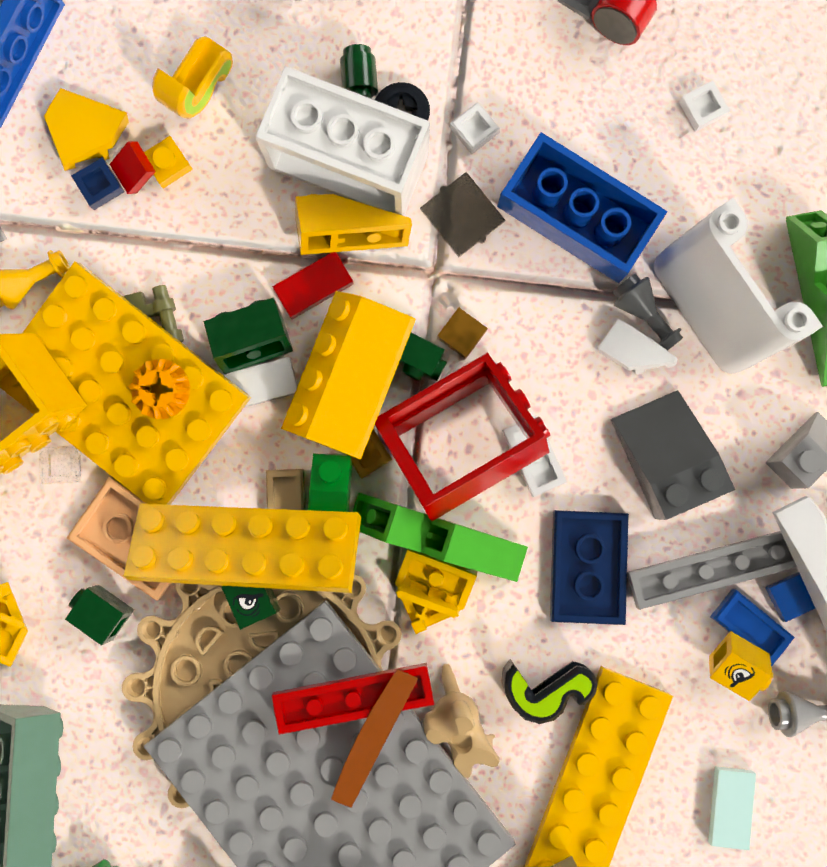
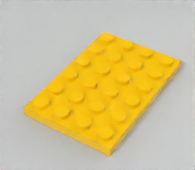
[0,261,252,505]

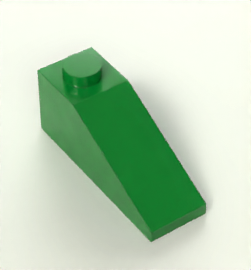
[308,453,353,512]

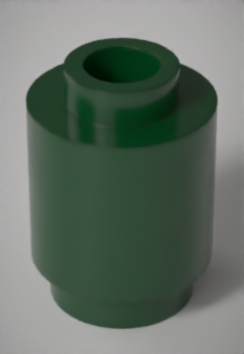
[340,44,378,99]

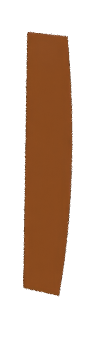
[331,669,418,808]

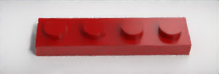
[272,663,434,735]

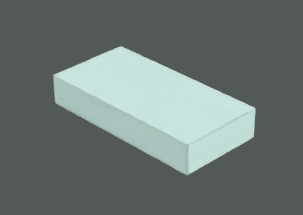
[708,766,756,851]

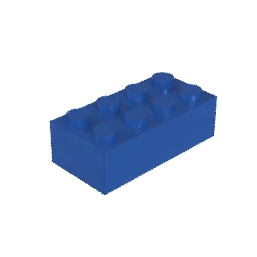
[497,132,668,284]

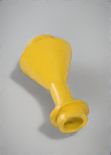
[0,250,70,310]

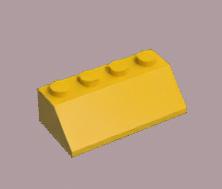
[281,291,416,460]

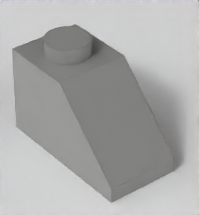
[765,412,827,489]

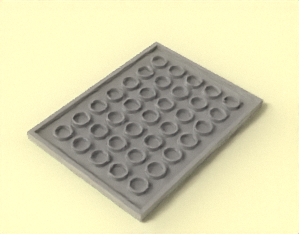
[144,600,516,867]

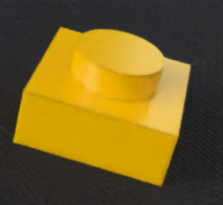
[144,136,193,189]

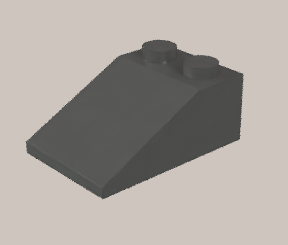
[610,390,735,520]

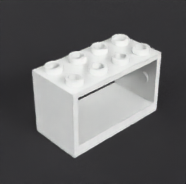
[255,66,430,216]

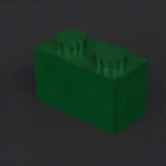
[203,297,293,375]

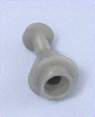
[768,691,827,738]

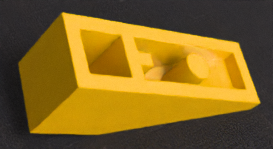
[295,194,412,255]

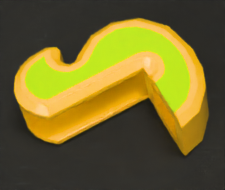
[152,36,233,119]

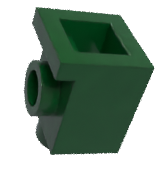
[399,332,447,381]

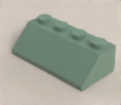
[0,704,64,867]

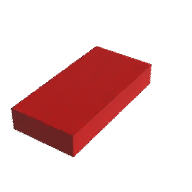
[272,252,354,319]

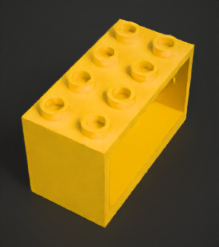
[0,333,87,475]

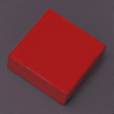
[109,141,156,194]

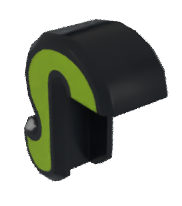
[501,659,597,724]

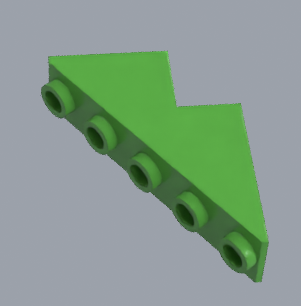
[786,210,827,387]
[353,492,528,582]

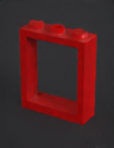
[375,352,551,522]

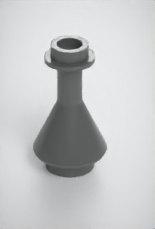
[612,273,683,351]

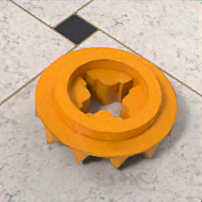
[128,359,190,419]

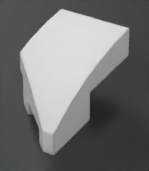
[597,319,678,374]

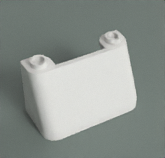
[654,197,823,374]

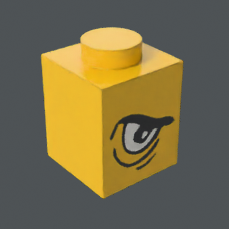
[709,631,773,701]

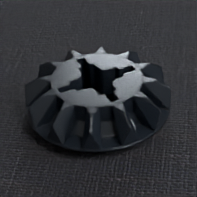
[375,82,430,121]

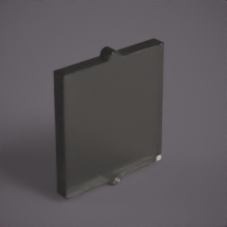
[420,172,505,258]

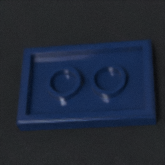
[550,510,629,625]

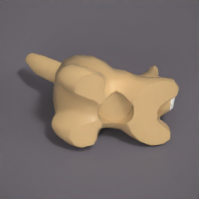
[423,664,500,778]

